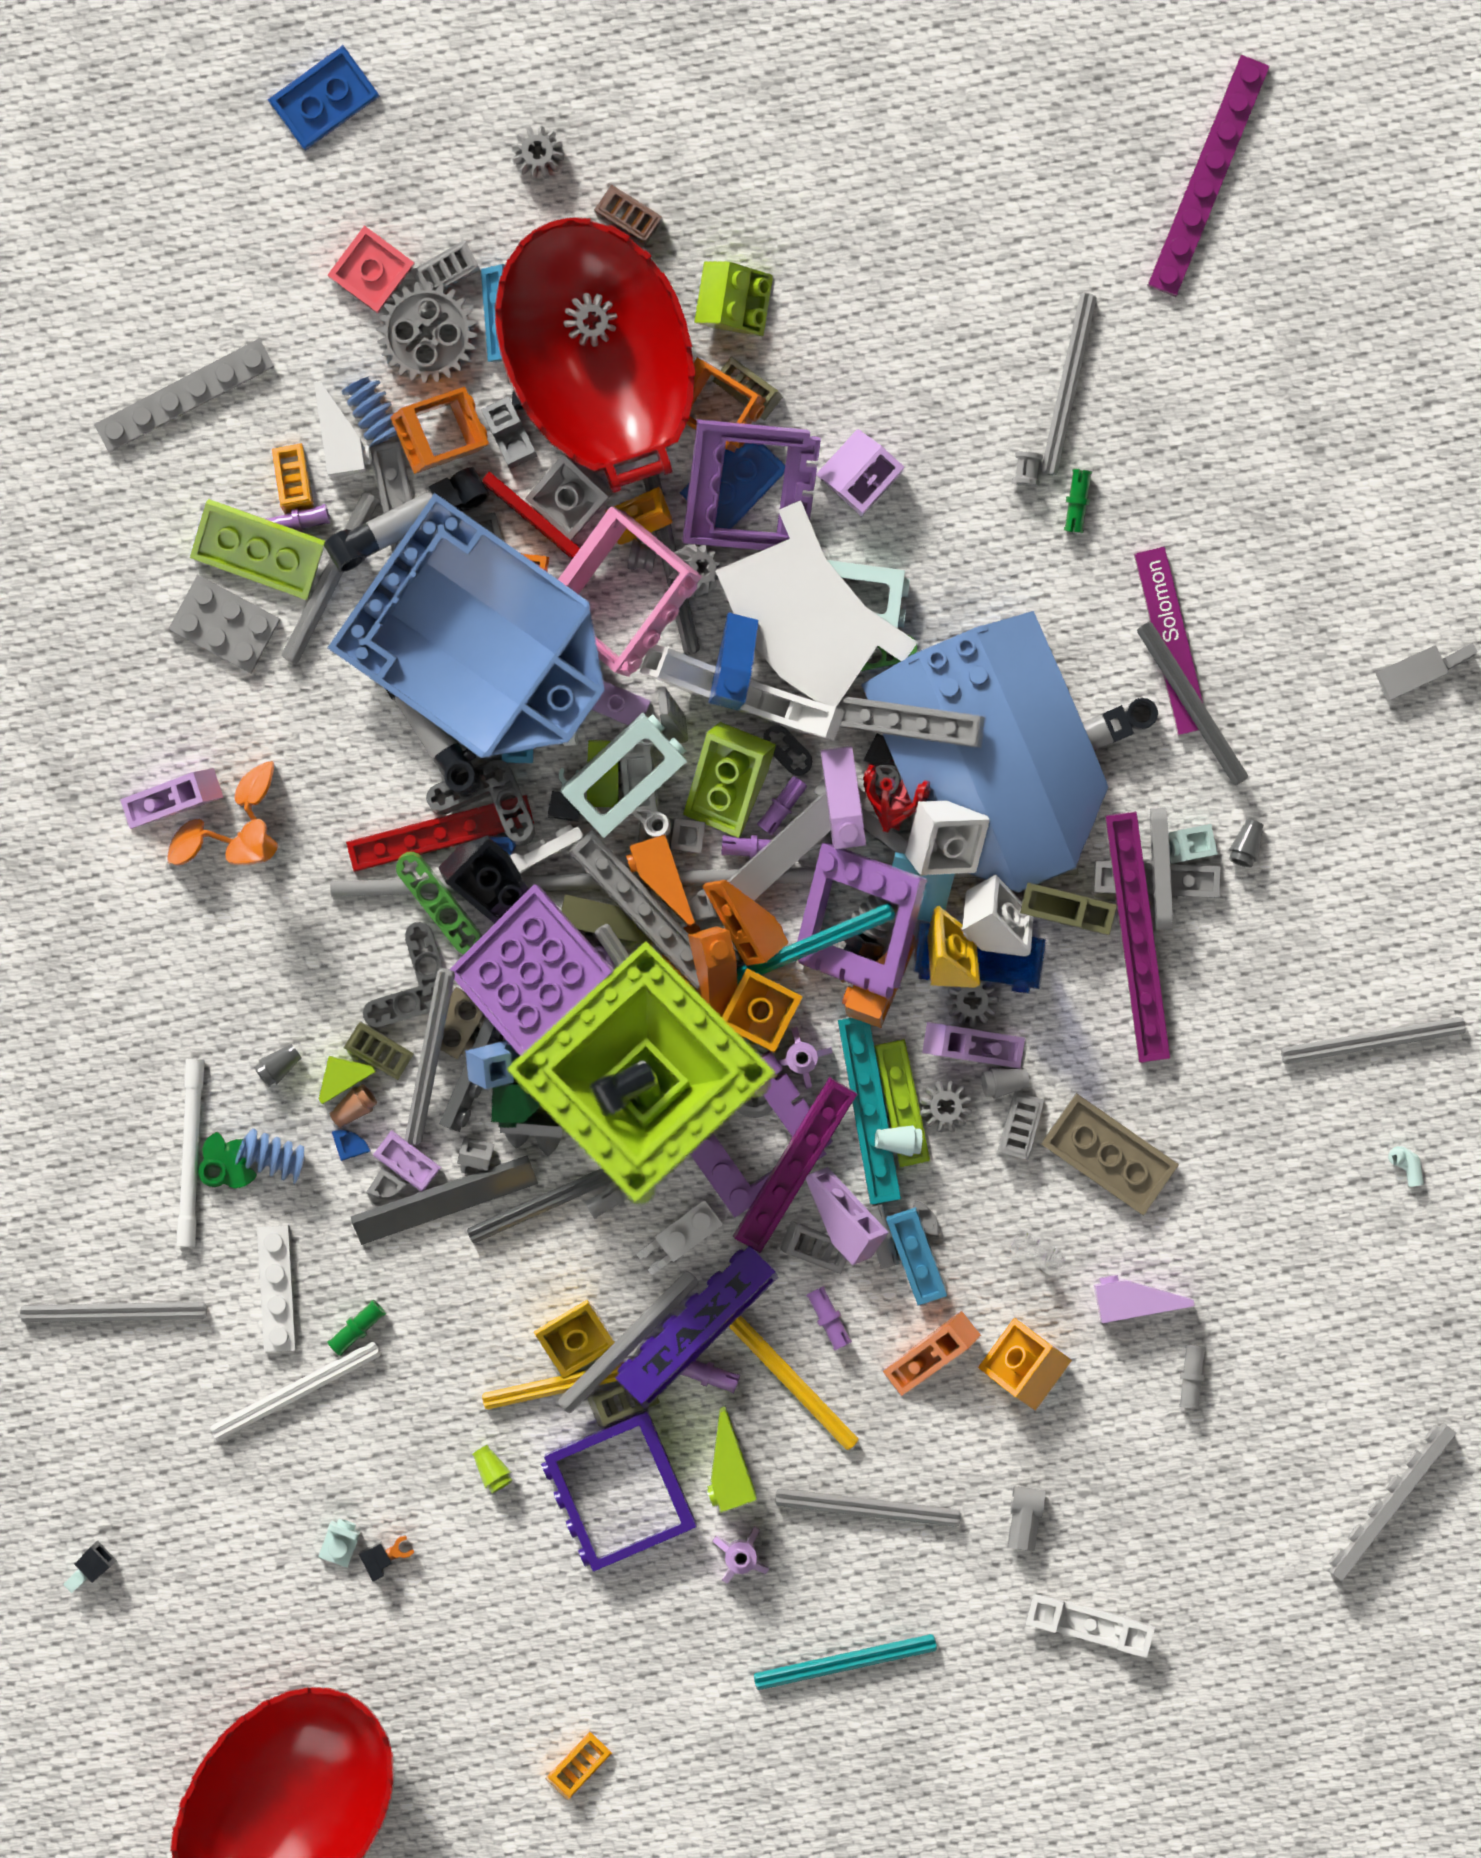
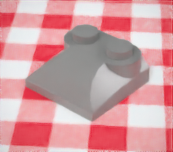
[525,454,612,540]

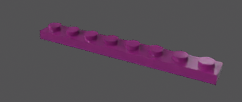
[1147,54,1270,297]
[1105,811,1170,1063]

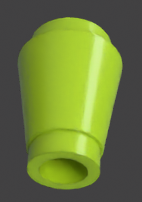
[472,1445,513,1494]

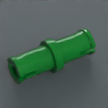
[1064,469,1092,533]
[327,1299,386,1356]

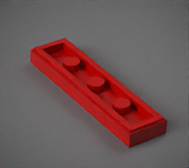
[482,471,580,559]

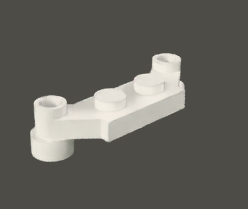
[620,738,671,838]

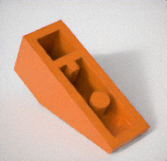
[626,834,695,927]
[702,880,789,966]
[688,926,738,1018]
[842,935,916,1028]
[883,1311,981,1396]

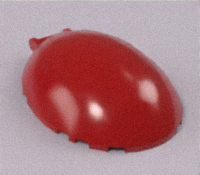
[495,217,695,493]
[170,1687,394,1858]

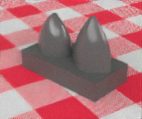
[500,1109,564,1156]

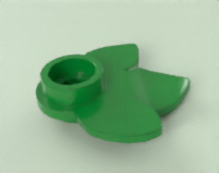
[198,1132,257,1189]

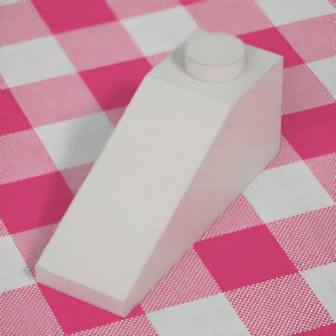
[314,381,371,477]

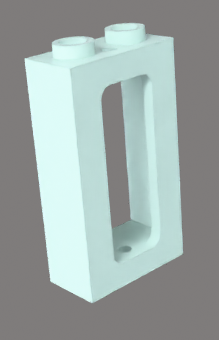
[827,560,910,628]
[560,712,687,838]

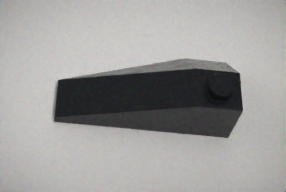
[438,836,529,924]

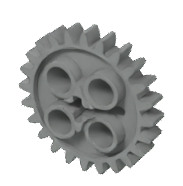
[376,281,478,383]

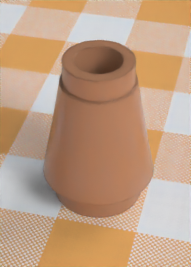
[330,1084,377,1128]

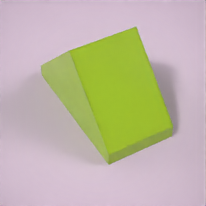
[319,1056,377,1104]

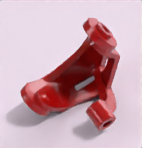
[863,765,930,833]

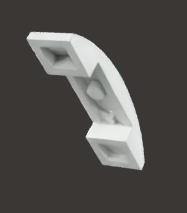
[1026,1594,1155,1658]

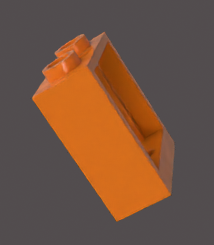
[687,357,766,452]
[390,386,489,474]

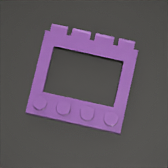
[682,420,821,550]
[797,843,927,998]
[690,1051,833,1218]

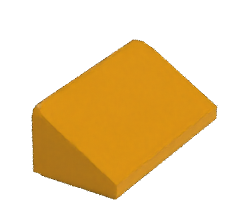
[605,487,673,545]

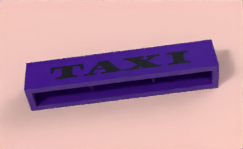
[616,1246,779,1409]

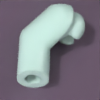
[1388,1146,1424,1187]

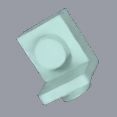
[1168,824,1218,864]
[318,1518,361,1568]

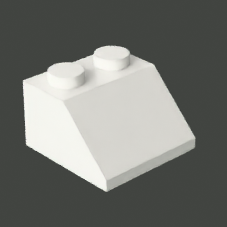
[905,801,990,875]
[962,874,1033,956]

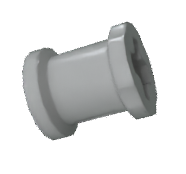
[1012,451,1043,487]

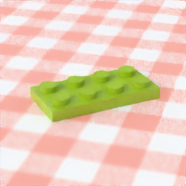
[190,499,325,600]

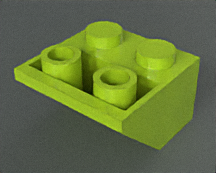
[694,261,773,336]

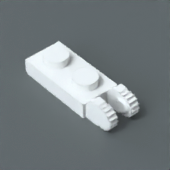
[510,824,585,873]
[636,1199,723,1275]

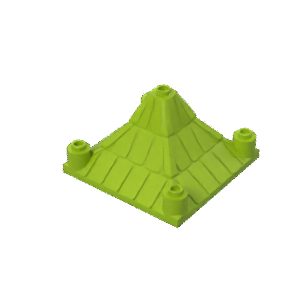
[507,941,776,1205]

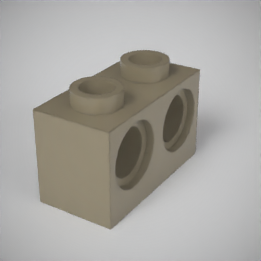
[440,987,486,1060]

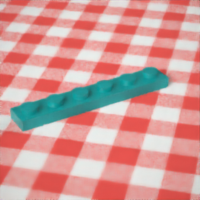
[838,1018,901,1205]

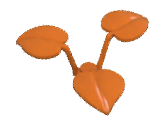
[167,761,278,865]

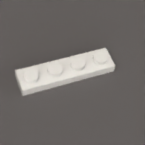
[257,1225,296,1352]

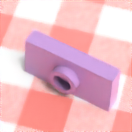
[591,681,651,725]
[373,1130,442,1192]

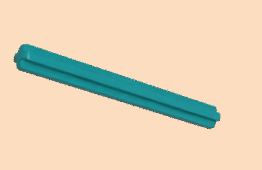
[737,903,896,985]
[754,1634,937,1690]

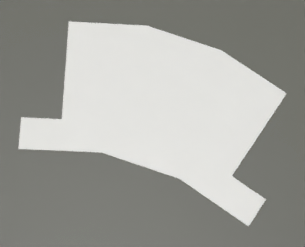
[716,500,918,707]

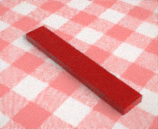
[346,795,535,872]

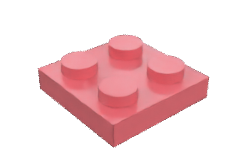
[327,225,415,314]

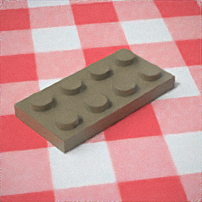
[1041,1093,1179,1216]

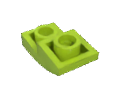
[587,740,620,808]

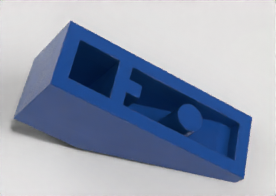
[708,612,758,710]

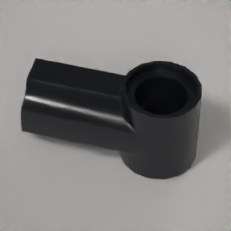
[589,1061,656,1116]

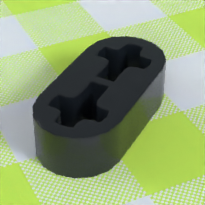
[763,725,813,776]

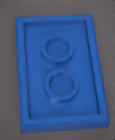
[268,45,380,151]
[679,443,785,529]

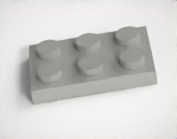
[168,574,281,674]

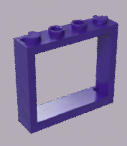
[541,1410,697,1572]

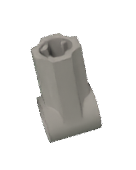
[1008,1486,1046,1551]

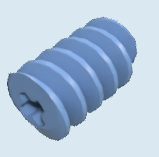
[341,377,397,447]
[235,1128,305,1184]

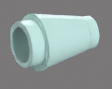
[875,1125,922,1157]

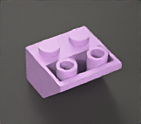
[816,429,905,517]

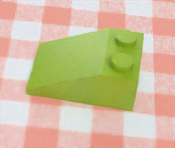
[683,722,776,838]
[707,1406,757,1512]

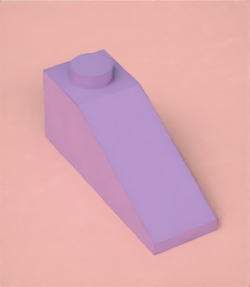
[821,746,866,849]
[120,768,223,829]
[922,1022,1025,1068]
[806,1167,888,1265]
[1093,1275,1195,1323]

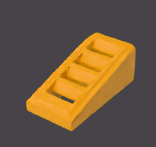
[272,443,314,514]
[545,1732,612,1800]

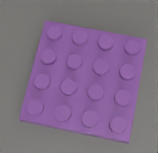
[450,884,614,1056]

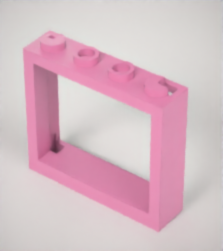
[558,506,702,677]

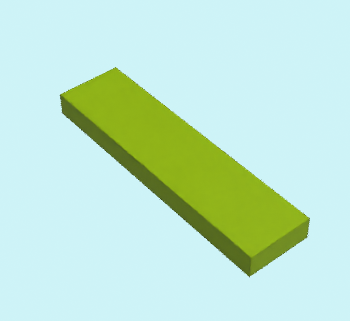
[874,1039,930,1167]

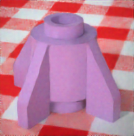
[777,1027,833,1089]
[713,1526,769,1583]

